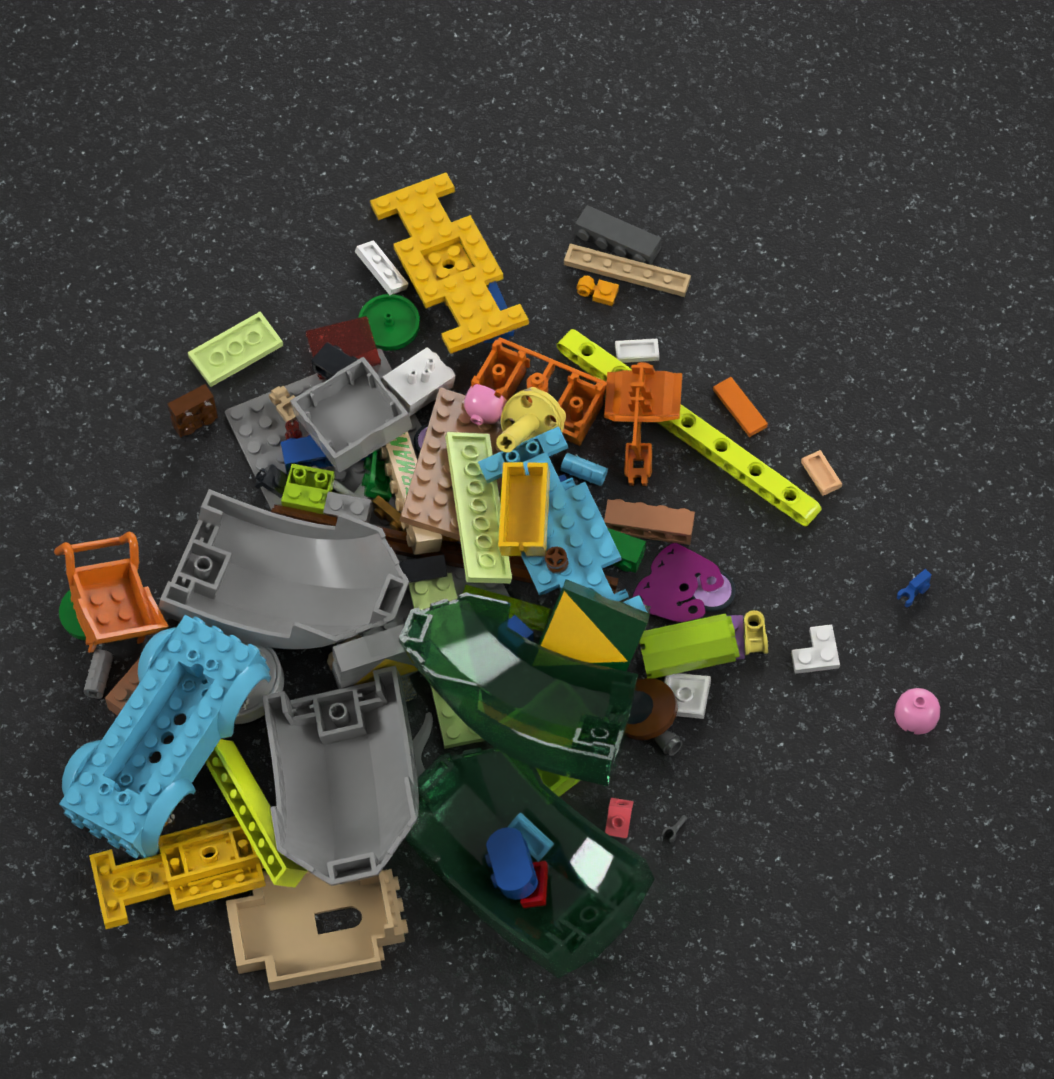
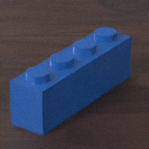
[281,435,370,474]

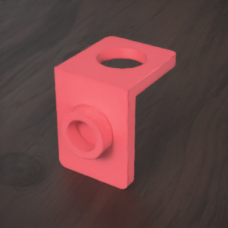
[605,798,634,838]

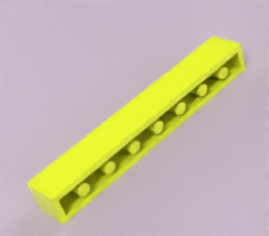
[205,739,308,888]

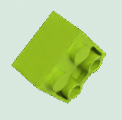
[281,464,335,515]

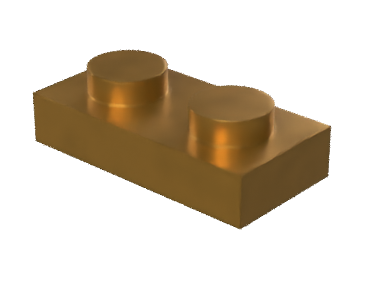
[373,495,407,532]

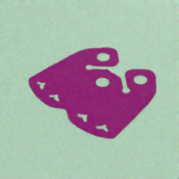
[633,543,724,622]

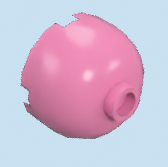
[464,384,507,425]
[894,688,940,735]

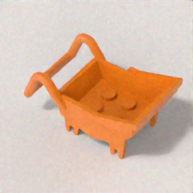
[54,531,169,653]

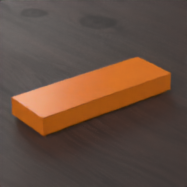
[713,377,768,437]

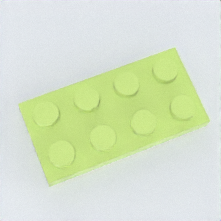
[188,312,283,387]

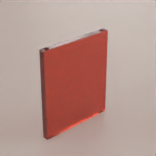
[306,316,381,380]

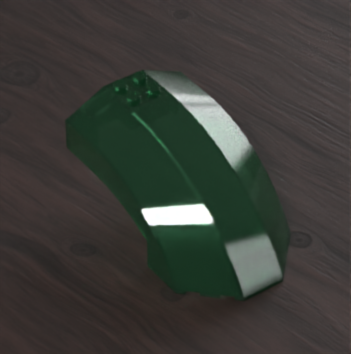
[399,592,639,786]
[406,744,655,978]

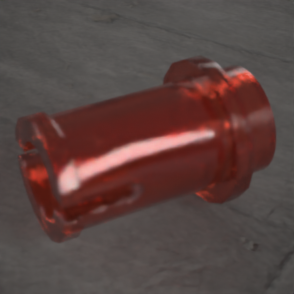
[285,420,302,440]

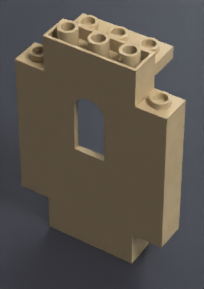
[226,869,408,991]

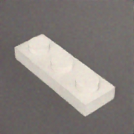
[355,240,408,295]

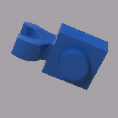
[897,569,931,607]

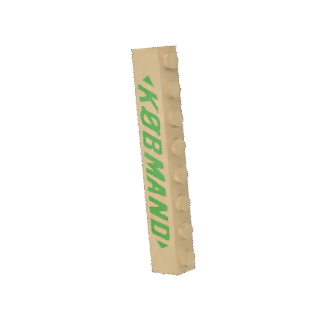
[379,431,443,555]

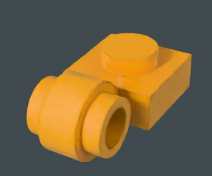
[576,276,619,306]

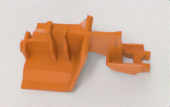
[604,362,683,486]

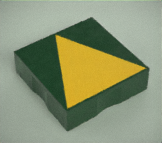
[530,579,650,701]

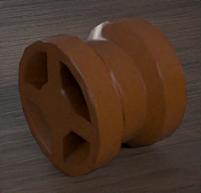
[545,546,569,574]

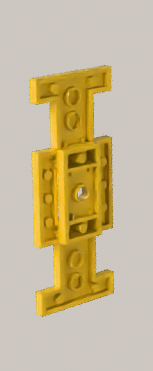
[370,173,529,354]
[89,816,266,929]

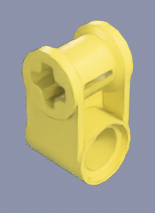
[743,610,768,655]

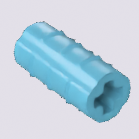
[560,453,608,486]

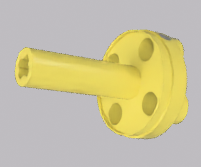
[497,387,566,452]

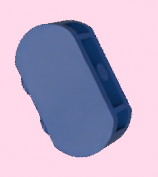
[485,827,538,900]

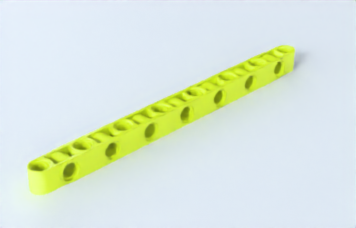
[557,329,822,526]

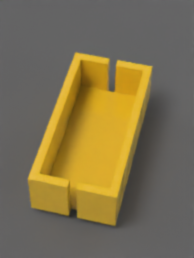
[498,462,550,556]

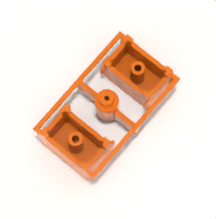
[470,337,607,446]

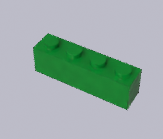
[607,528,646,573]

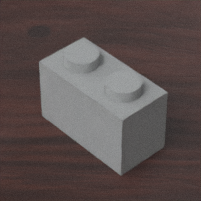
[323,492,374,524]

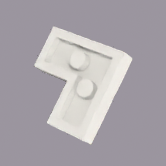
[791,625,840,674]

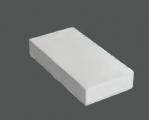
[615,339,659,363]

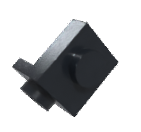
[254,464,288,498]

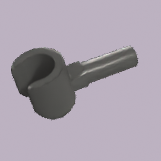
[662,815,687,842]

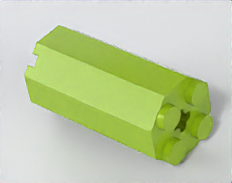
[639,613,740,679]

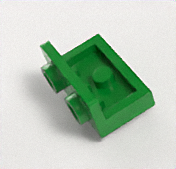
[362,451,392,502]

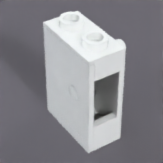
[382,347,456,416]

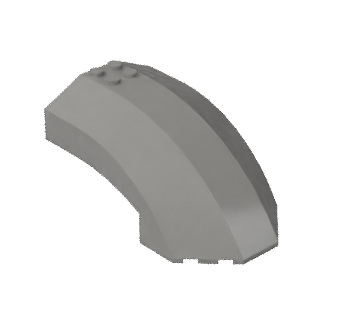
[159,489,409,649]
[262,666,419,886]

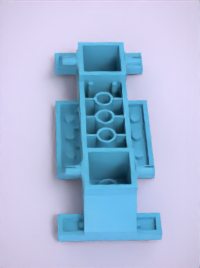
[478,426,648,613]

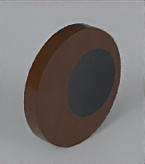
[612,678,678,740]

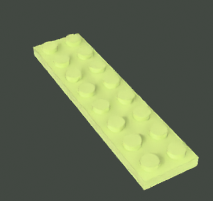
[445,432,512,584]
[408,572,489,749]

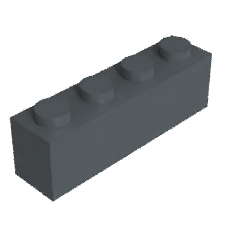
[575,205,661,265]

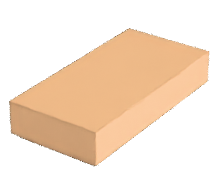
[801,450,842,496]

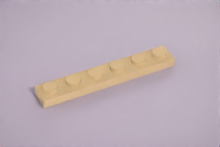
[564,244,691,297]

